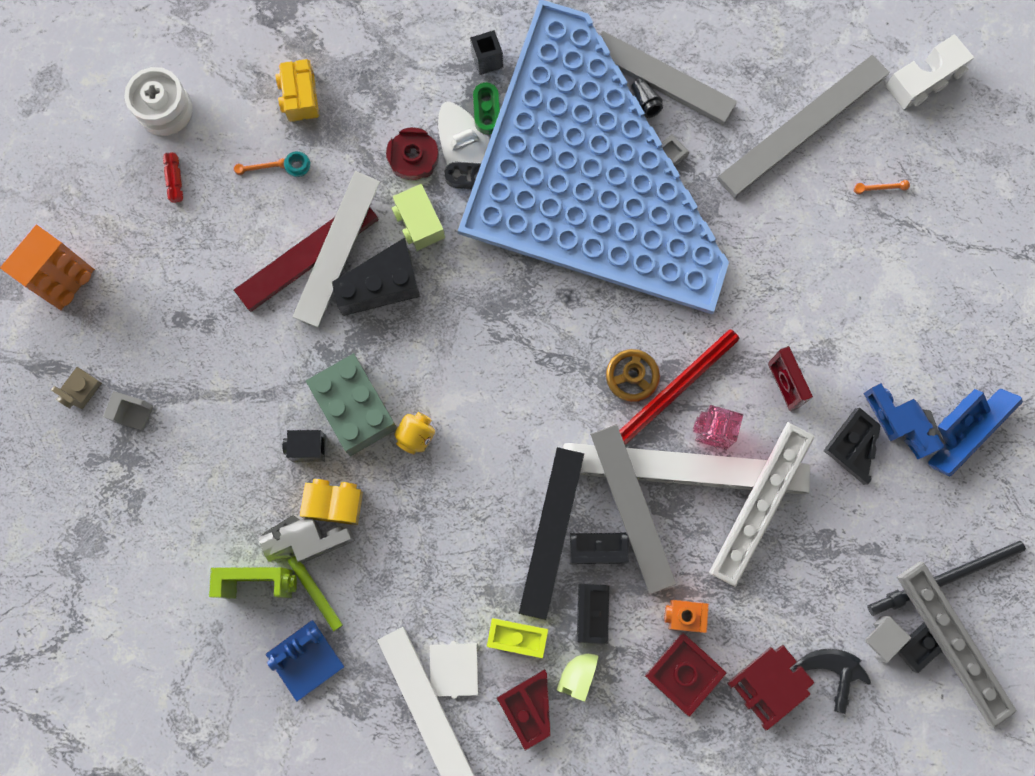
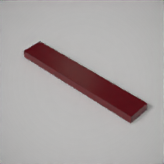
[234,208,379,312]

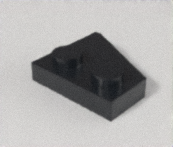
[823,407,881,485]

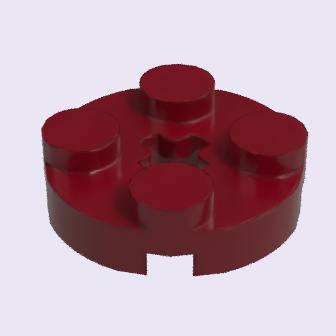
[386,127,439,180]

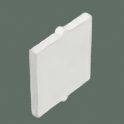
[430,641,478,699]

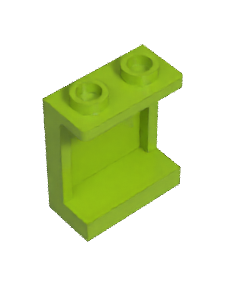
[209,567,297,599]

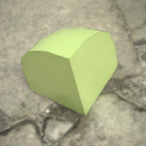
[557,654,598,702]

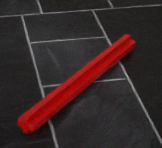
[619,329,740,445]

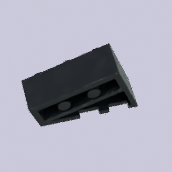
[332,238,420,316]

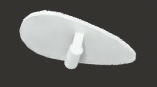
[438,102,490,182]

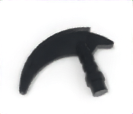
[791,649,871,714]

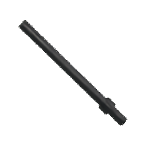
[867,541,1026,616]

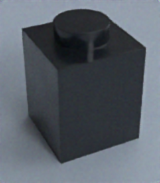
[470,30,503,75]
[282,430,326,462]

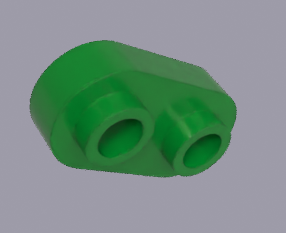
[473,82,500,134]

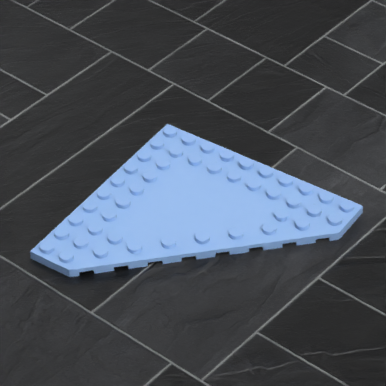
[458,0,729,314]

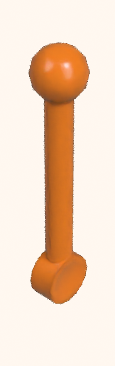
[234,158,285,175]
[854,180,910,194]

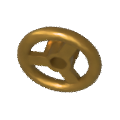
[606,349,660,402]

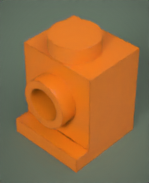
[664,600,709,633]

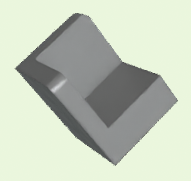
[103,391,153,431]
[865,616,911,663]

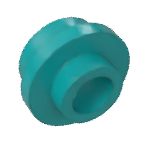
[284,151,310,177]

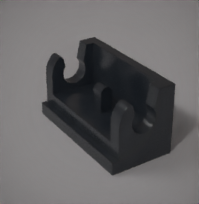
[570,532,629,565]
[576,584,610,644]

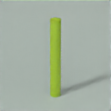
[287,556,343,632]

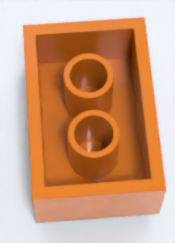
[0,224,95,310]

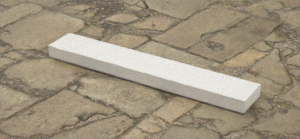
[292,171,380,328]
[709,422,815,587]
[377,627,475,776]

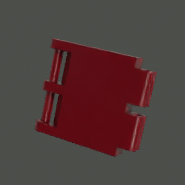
[727,645,815,731]

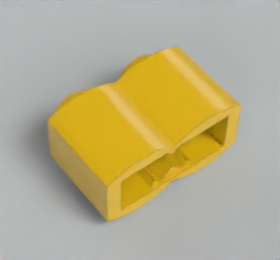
[300,479,363,525]

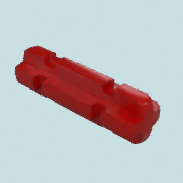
[163,152,183,203]

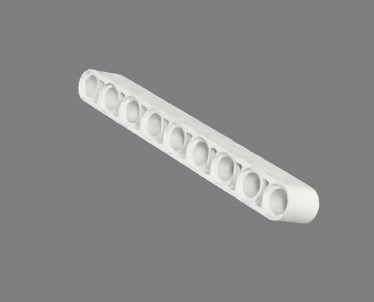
[563,443,810,494]

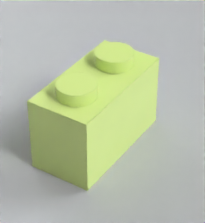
[391,184,445,251]

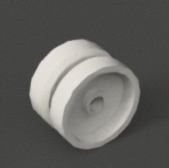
[124,67,193,136]

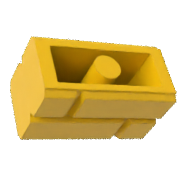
[276,59,319,122]

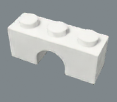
[885,34,974,110]

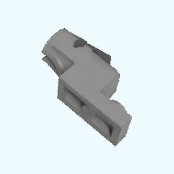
[259,515,355,563]

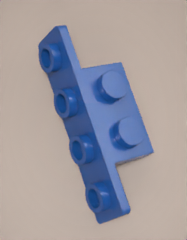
[928,389,1023,477]

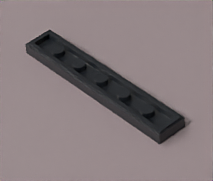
[518,447,585,620]

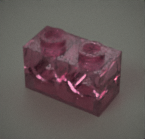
[692,405,744,450]

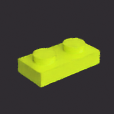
[486,618,548,658]

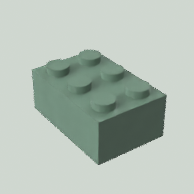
[306,353,397,456]

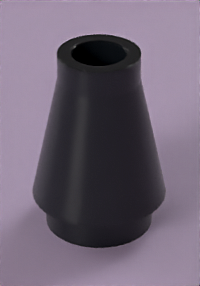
[631,78,663,118]

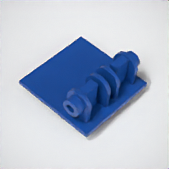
[265,620,344,702]

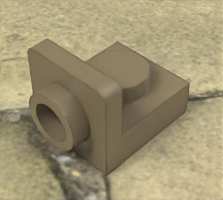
[51,367,102,409]

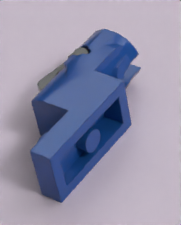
[863,383,944,459]

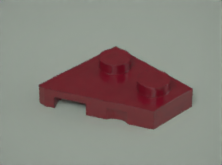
[496,669,551,751]

